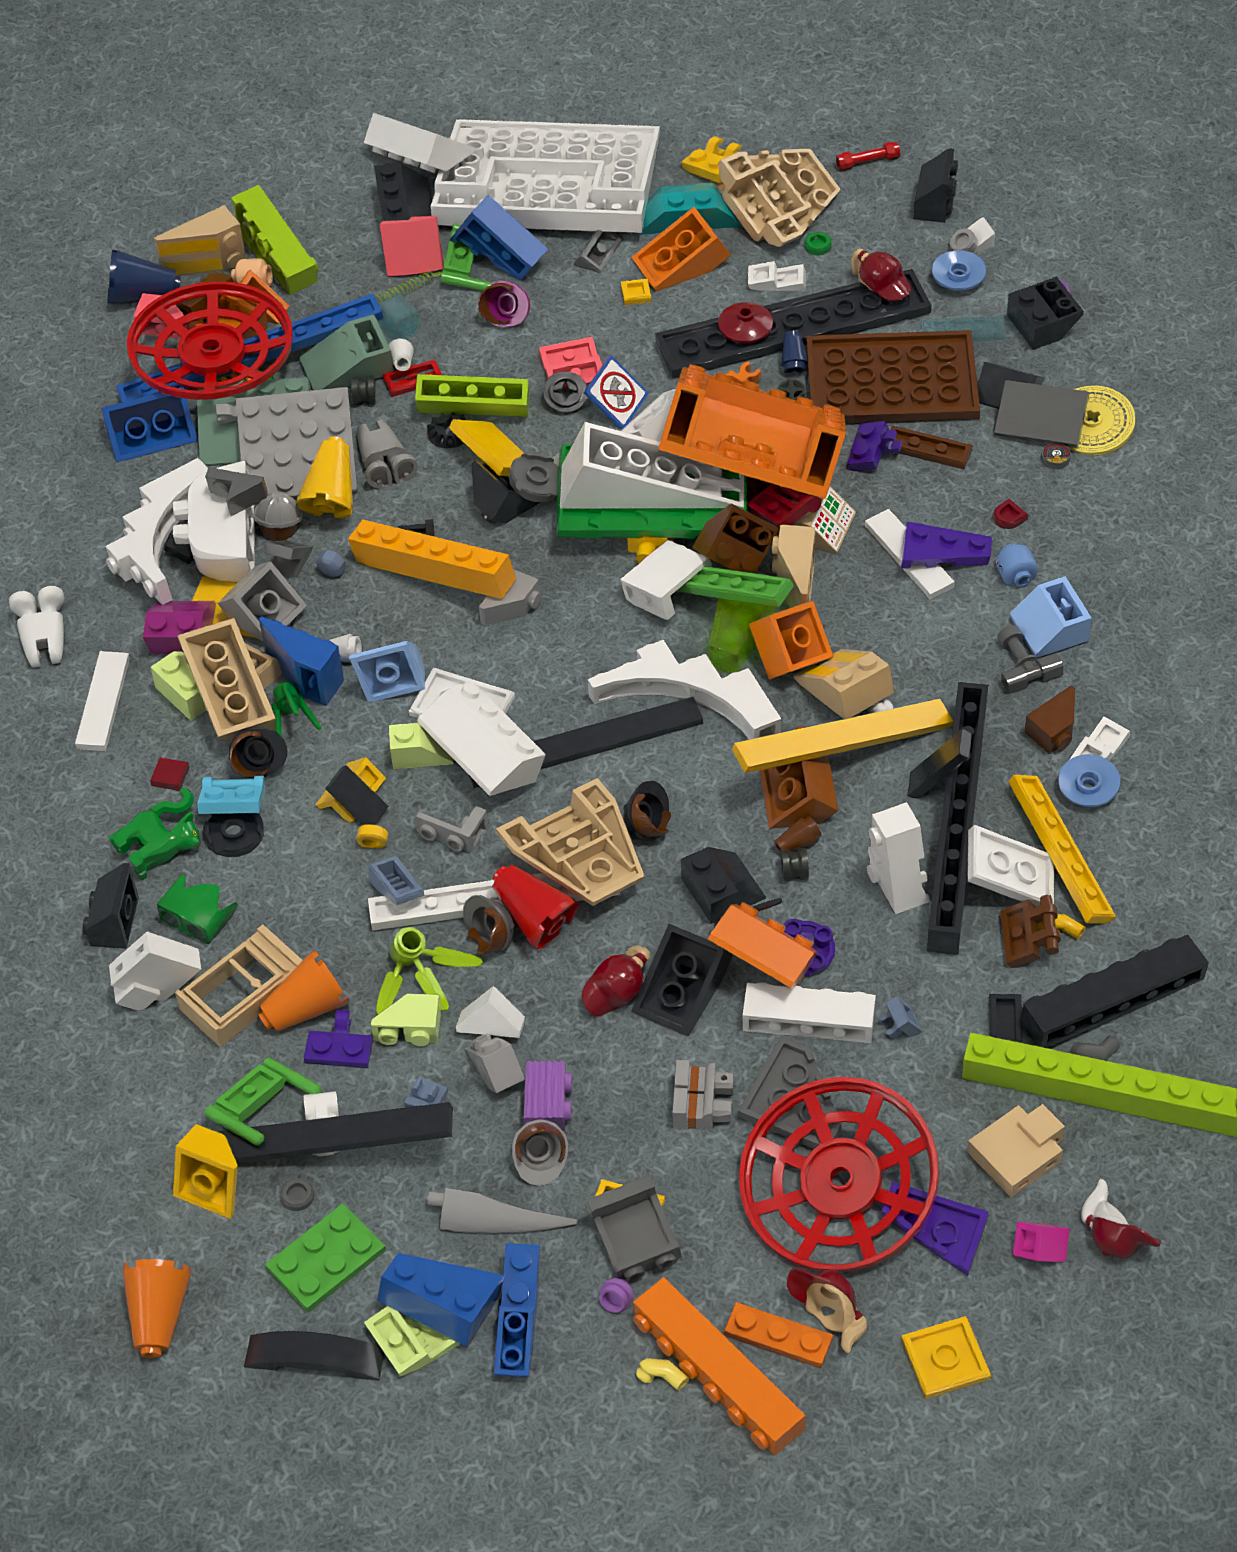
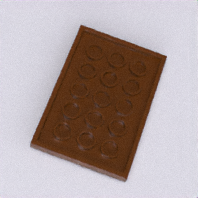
[806,330,980,423]

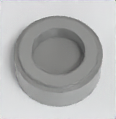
[950,229,978,253]

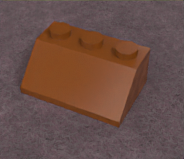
[760,725,838,829]

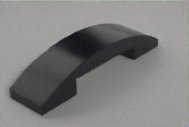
[244,1331,384,1381]

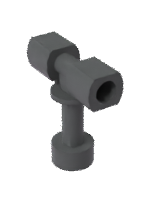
[997,625,1064,694]

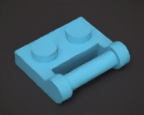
[197,776,265,814]

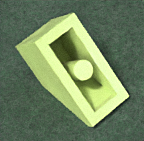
[389,723,453,769]

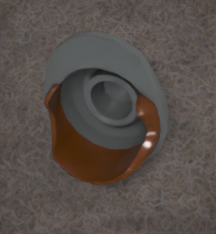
[463,895,516,954]

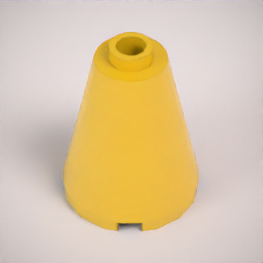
[296,436,353,519]

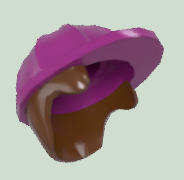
[478,280,530,327]

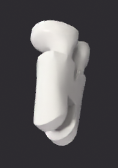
[9,586,64,668]

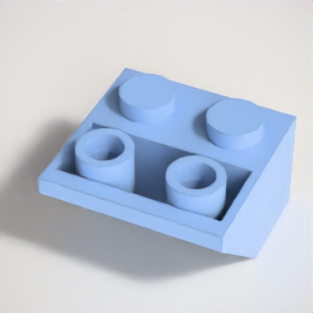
[1010,576,1092,658]

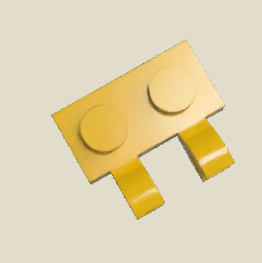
[681,136,742,183]

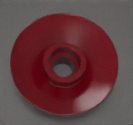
[718,302,773,343]

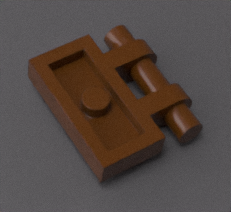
[1000,895,1061,968]

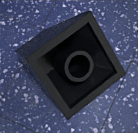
[472,460,540,524]

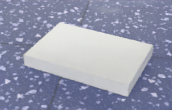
[409,668,515,718]
[968,825,1054,907]

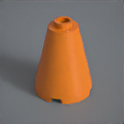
[258,950,350,1032]
[122,1259,191,1358]

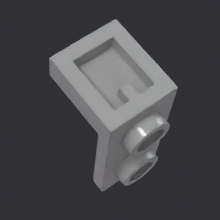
[415,806,488,853]

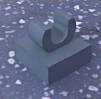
[880,996,923,1038]
[404,1077,449,1107]

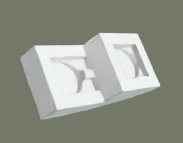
[748,261,806,291]
[1069,717,1130,761]

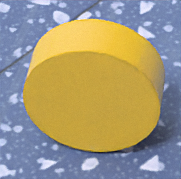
[356,825,388,848]

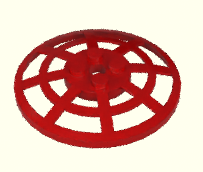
[126,281,293,400]
[739,1077,940,1273]

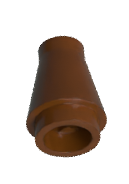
[774,816,822,852]

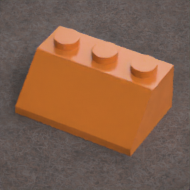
[708,902,818,988]

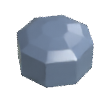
[316,550,346,578]

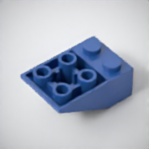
[259,616,344,706]

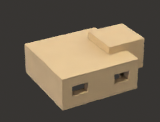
[967,1104,1065,1198]

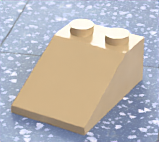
[772,525,815,608]

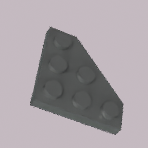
[738,1036,842,1149]

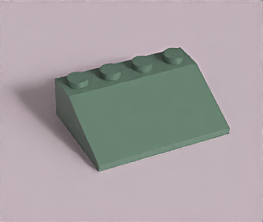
[197,377,311,466]

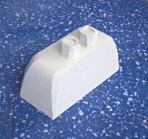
[173,461,255,582]

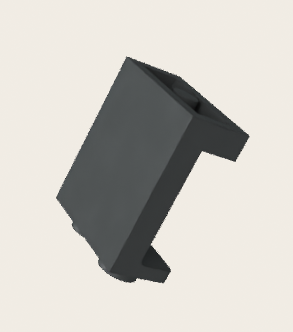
[587,1175,682,1282]

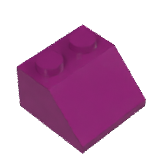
[143,601,216,654]

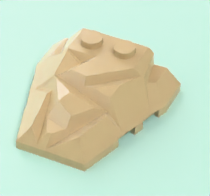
[718,149,841,247]

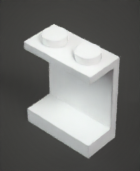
[620,540,712,620]

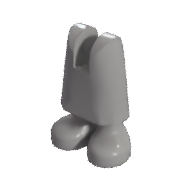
[357,419,418,489]

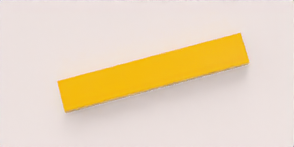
[1008,775,1116,924]

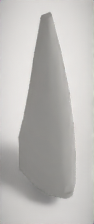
[427,1188,577,1234]

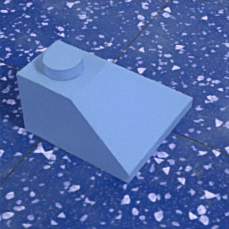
[350,641,425,702]

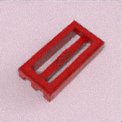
[383,359,442,397]

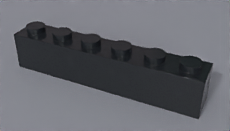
[1020,934,1209,1048]

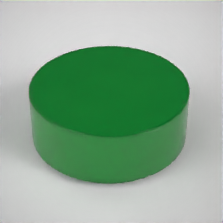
[805,232,832,256]

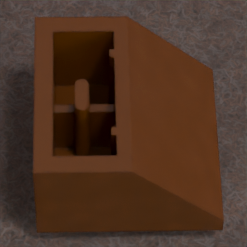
[692,503,780,574]

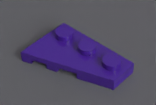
[901,521,992,569]
[882,1181,989,1276]

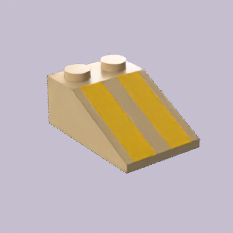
[154,205,246,276]
[794,649,894,719]

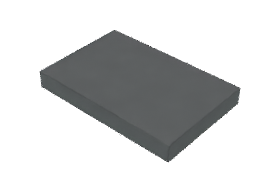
[994,380,1089,448]

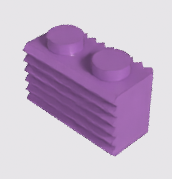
[524,1060,572,1132]

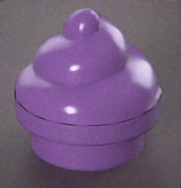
[599,1278,634,1313]

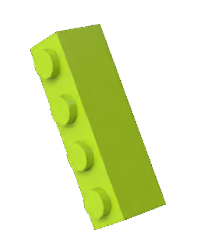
[415,374,530,417]

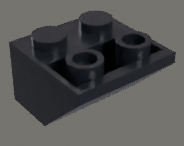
[913,148,958,223]
[1007,276,1084,350]

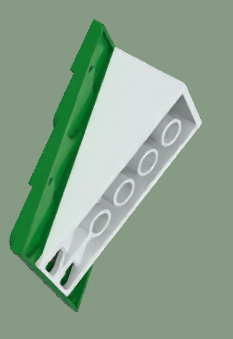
[556,422,747,539]

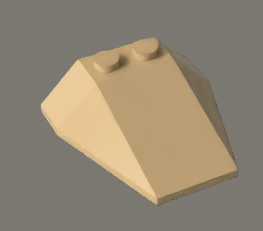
[496,778,644,906]

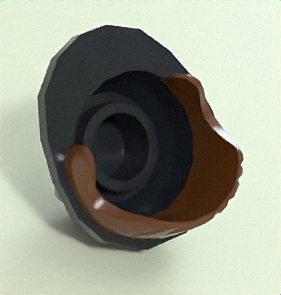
[229,728,288,779]
[623,780,671,841]

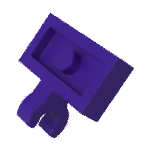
[847,421,902,471]
[304,1010,373,1068]

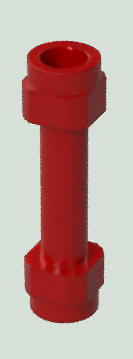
[836,142,900,170]

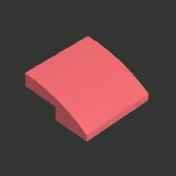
[380,216,444,276]
[539,337,602,390]

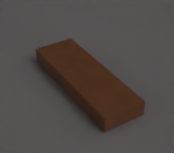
[890,425,973,469]

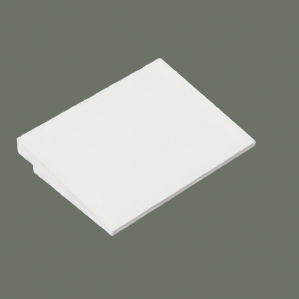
[431,119,660,233]

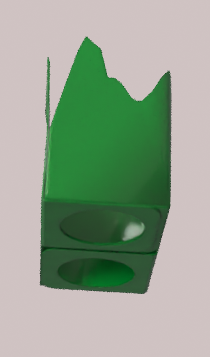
[157,875,238,944]

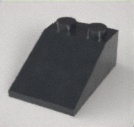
[631,924,733,1036]

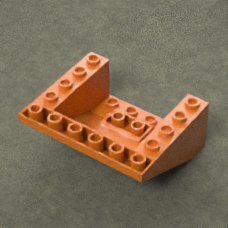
[658,364,846,499]

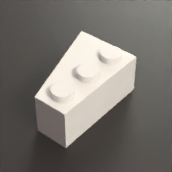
[867,802,930,914]

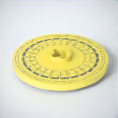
[1067,386,1135,455]

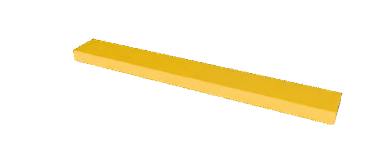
[732,699,953,773]

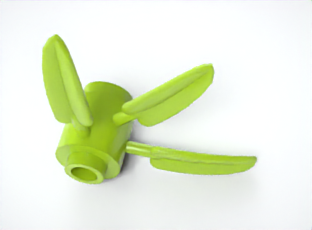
[376,927,483,1015]

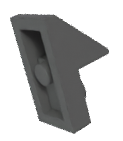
[205,467,268,516]
[264,540,313,578]

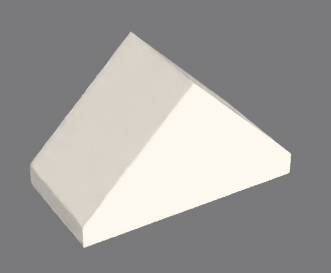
[456,986,525,1038]

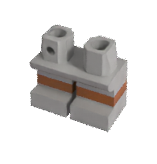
[673,1060,733,1129]

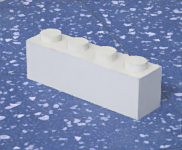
[743,982,876,1043]

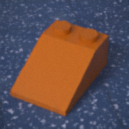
[632,207,731,291]

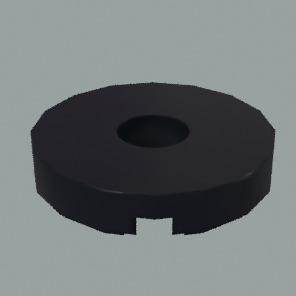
[203,813,264,857]

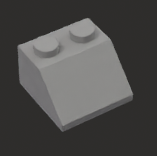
[217,561,307,641]

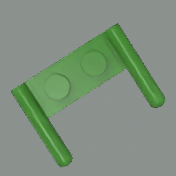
[440,223,493,291]
[204,1057,322,1146]

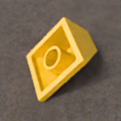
[173,1124,238,1219]

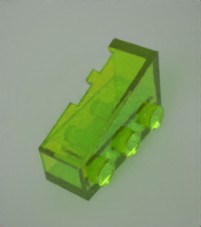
[709,598,775,673]

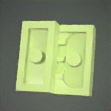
[364,1306,460,1376]

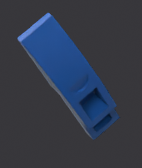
[494,1243,541,1377]

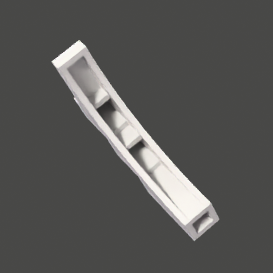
[106,458,208,605]
[588,640,781,740]

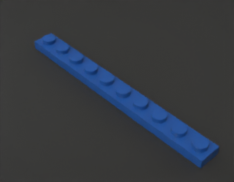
[116,294,384,402]

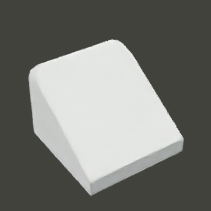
[967,217,995,253]

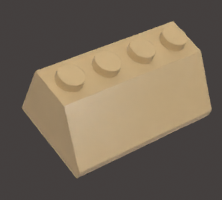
[178,618,276,741]

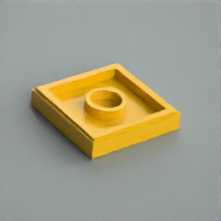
[901,1316,991,1399]

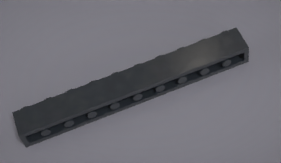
[927,682,989,955]

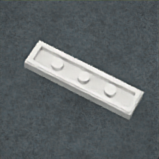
[865,509,955,600]
[75,651,130,751]

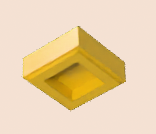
[621,279,651,305]

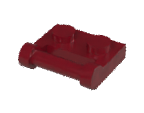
[747,483,821,531]

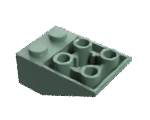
[299,314,394,390]

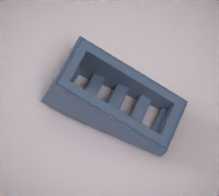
[368,856,424,906]

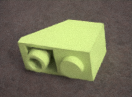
[371,994,441,1046]

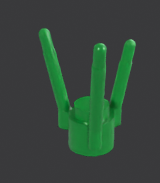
[271,682,322,737]

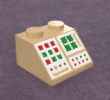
[791,486,856,554]

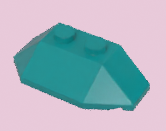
[638,183,743,235]

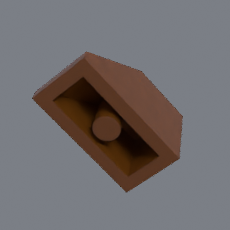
[1025,685,1075,754]

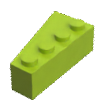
[231,185,319,295]

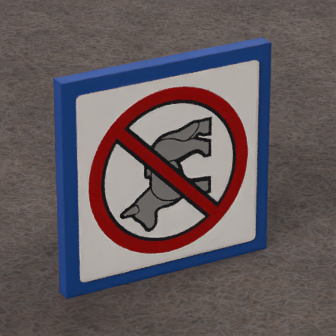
[583,355,649,429]

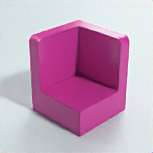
[1013,1221,1070,1262]

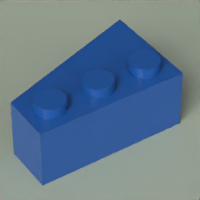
[377,1253,504,1347]

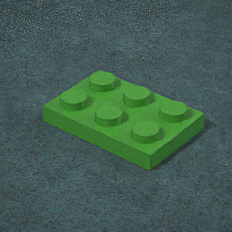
[265,1203,386,1313]

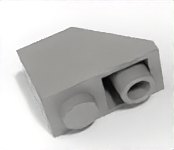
[465,1034,525,1093]

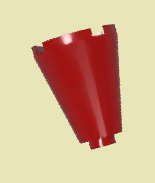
[492,865,579,949]

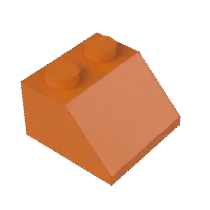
[749,601,833,680]

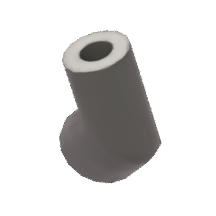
[1070,1035,1120,1061]

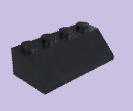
[374,162,442,249]

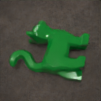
[108,788,201,881]

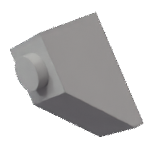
[479,569,542,626]

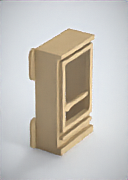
[175,925,302,1047]

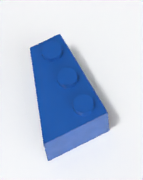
[450,195,548,280]

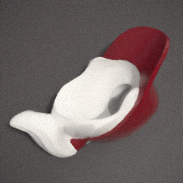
[1081,1179,1161,1259]

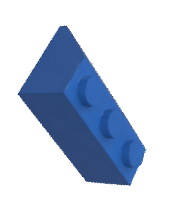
[101,387,198,462]

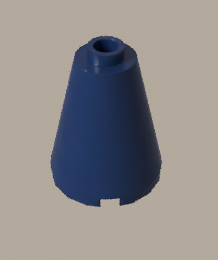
[107,250,181,304]

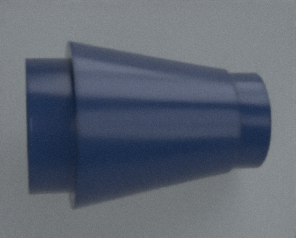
[781,331,808,373]

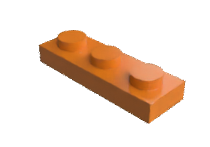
[724,1302,833,1369]

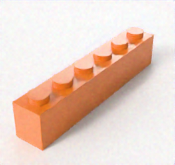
[633,1277,806,1455]

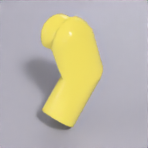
[636,1358,689,1391]

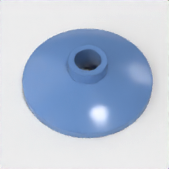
[932,250,986,291]
[1058,754,1120,807]

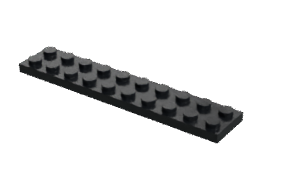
[655,269,932,378]

